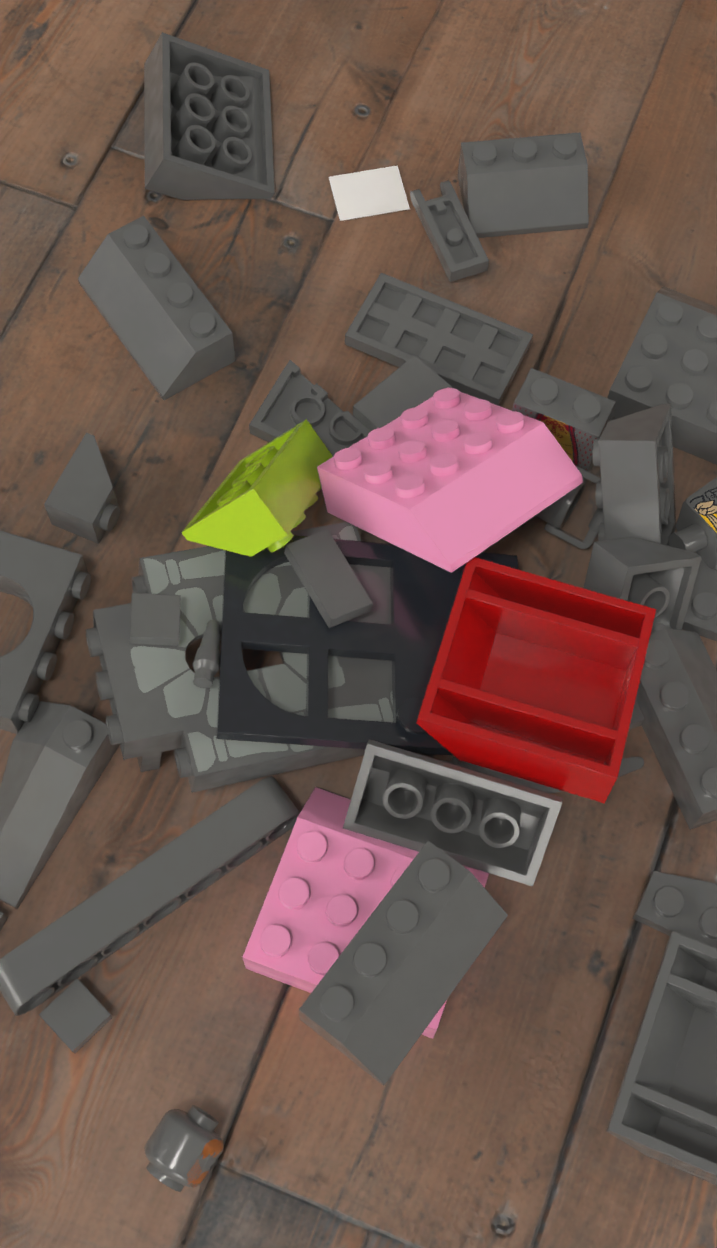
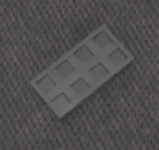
[345,273,533,406]

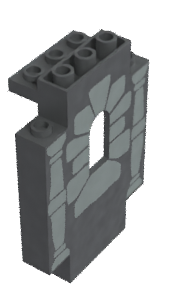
[85,522,393,792]

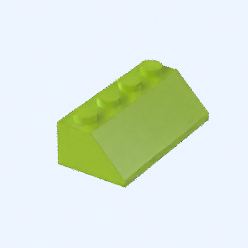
[181,419,333,557]

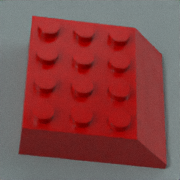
[417,557,656,803]

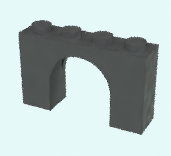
[0,531,91,734]

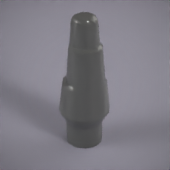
[192,620,221,688]

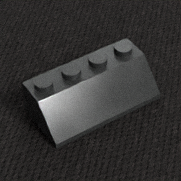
[78,216,235,400]
[636,628,717,830]
[343,739,563,886]
[299,841,508,1086]

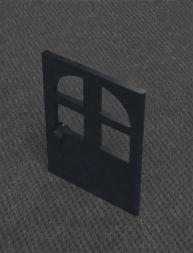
[216,535,518,756]

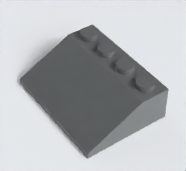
[144,32,275,200]

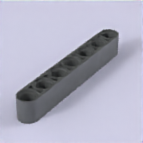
[0,776,300,1016]

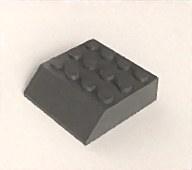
[607,286,717,465]
[606,931,717,1186]

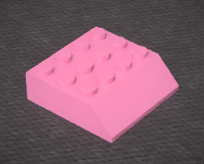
[317,387,583,573]
[242,787,489,1039]

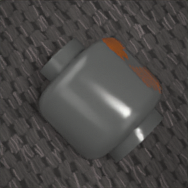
[144,1105,224,1192]

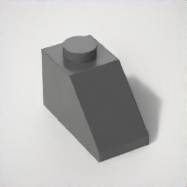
[44,433,120,544]

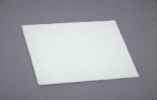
[329,165,410,221]

